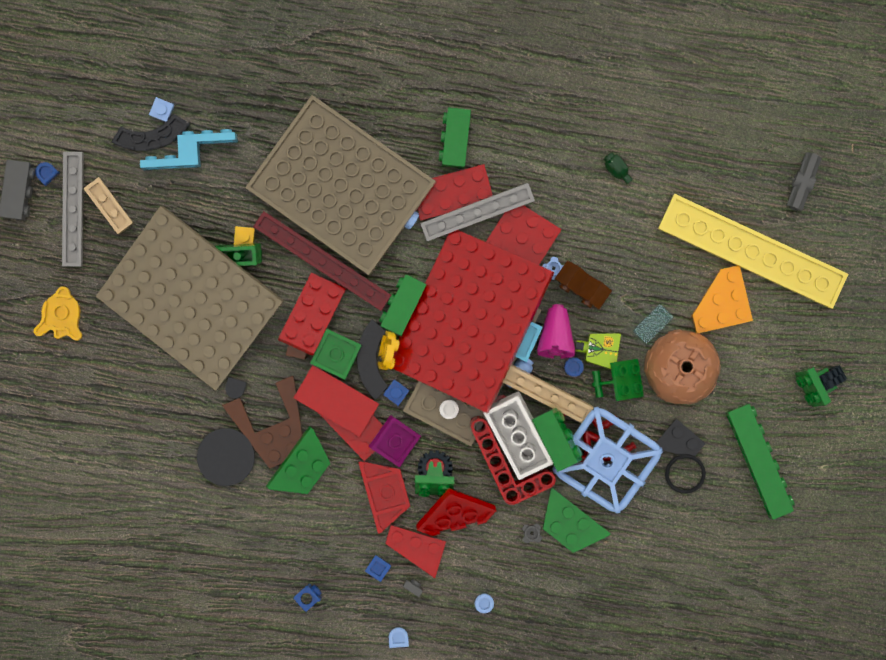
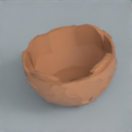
[644,329,721,405]

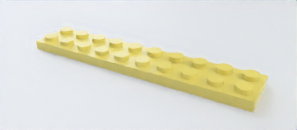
[658,194,848,309]

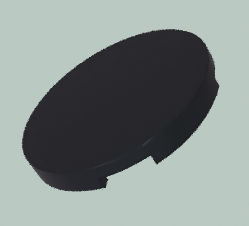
[197,428,255,486]

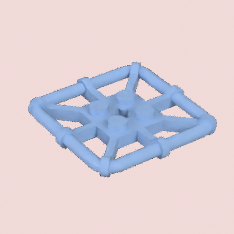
[552,407,663,514]

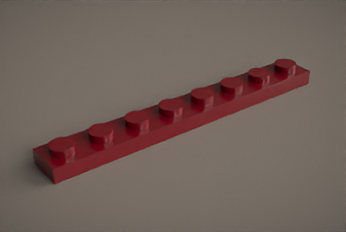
[253,211,391,311]

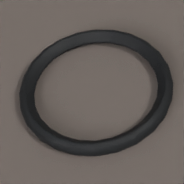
[665,454,706,494]

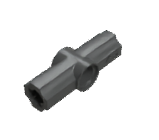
[786,152,822,212]

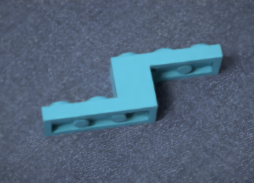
[140,129,237,170]

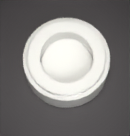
[440,400,459,419]

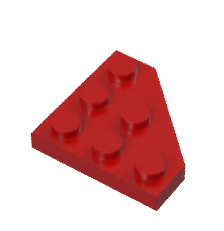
[416,488,496,536]

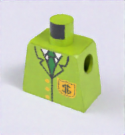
[575,333,621,370]

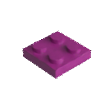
[368,415,421,467]

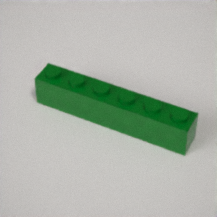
[725,404,795,520]

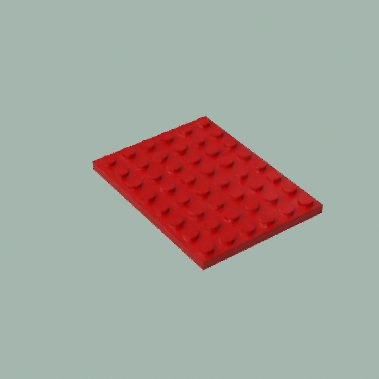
[393,230,554,413]

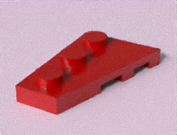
[385,525,446,578]

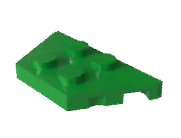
[266,426,330,494]
[542,488,611,553]

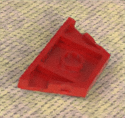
[358,461,410,534]

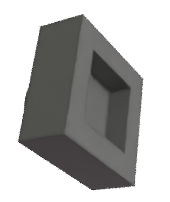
[403,578,423,597]

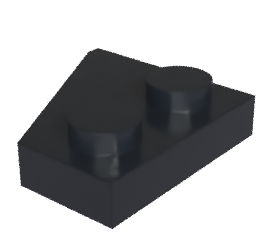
[656,418,706,456]

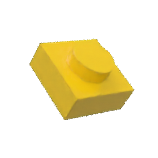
[234,226,255,244]

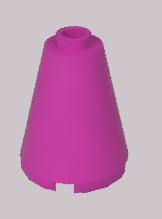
[537,304,575,359]

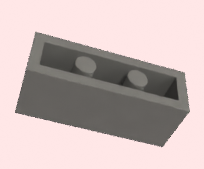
[0,159,36,221]

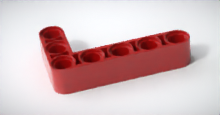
[470,416,556,505]

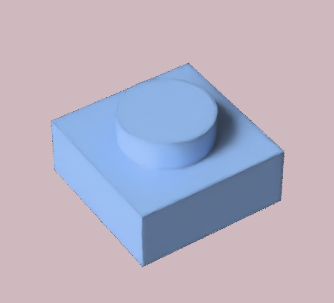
[149,97,175,122]

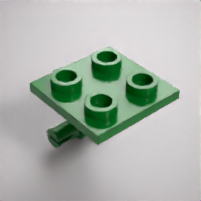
[592,359,644,401]

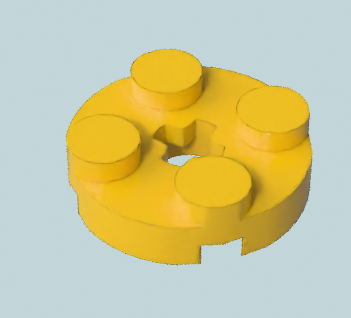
[378,331,399,370]

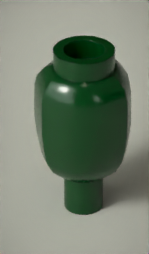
[604,152,633,184]

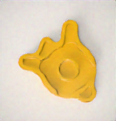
[34,286,82,341]

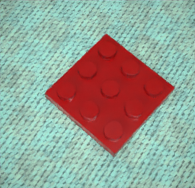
[486,205,562,265]

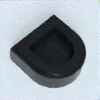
[225,377,248,398]

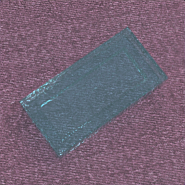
[633,304,674,344]

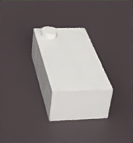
[483,391,553,480]

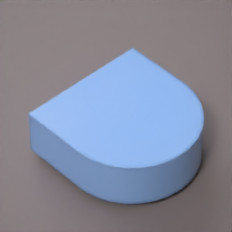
[389,627,409,648]

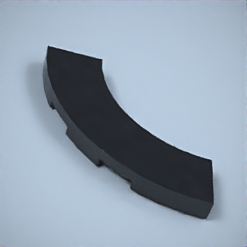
[111,113,191,151]
[357,319,388,400]

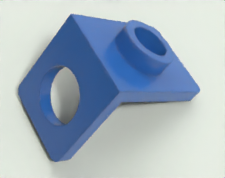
[294,583,322,612]

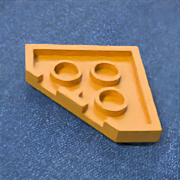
[692,265,753,333]

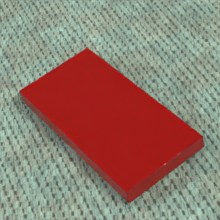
[293,365,379,437]

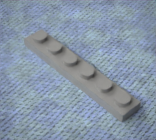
[62,152,84,267]
[420,183,535,241]

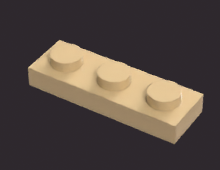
[83,177,134,235]

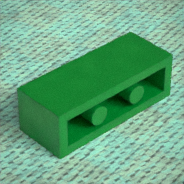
[439,107,471,169]
[214,243,262,266]
[379,275,427,337]
[532,408,582,472]

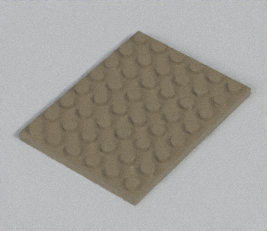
[245,95,436,276]
[95,205,284,391]

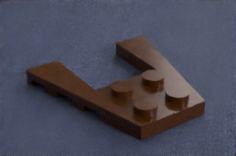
[222,375,303,469]

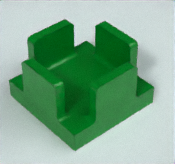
[310,328,362,380]

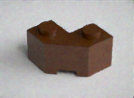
[555,260,612,309]

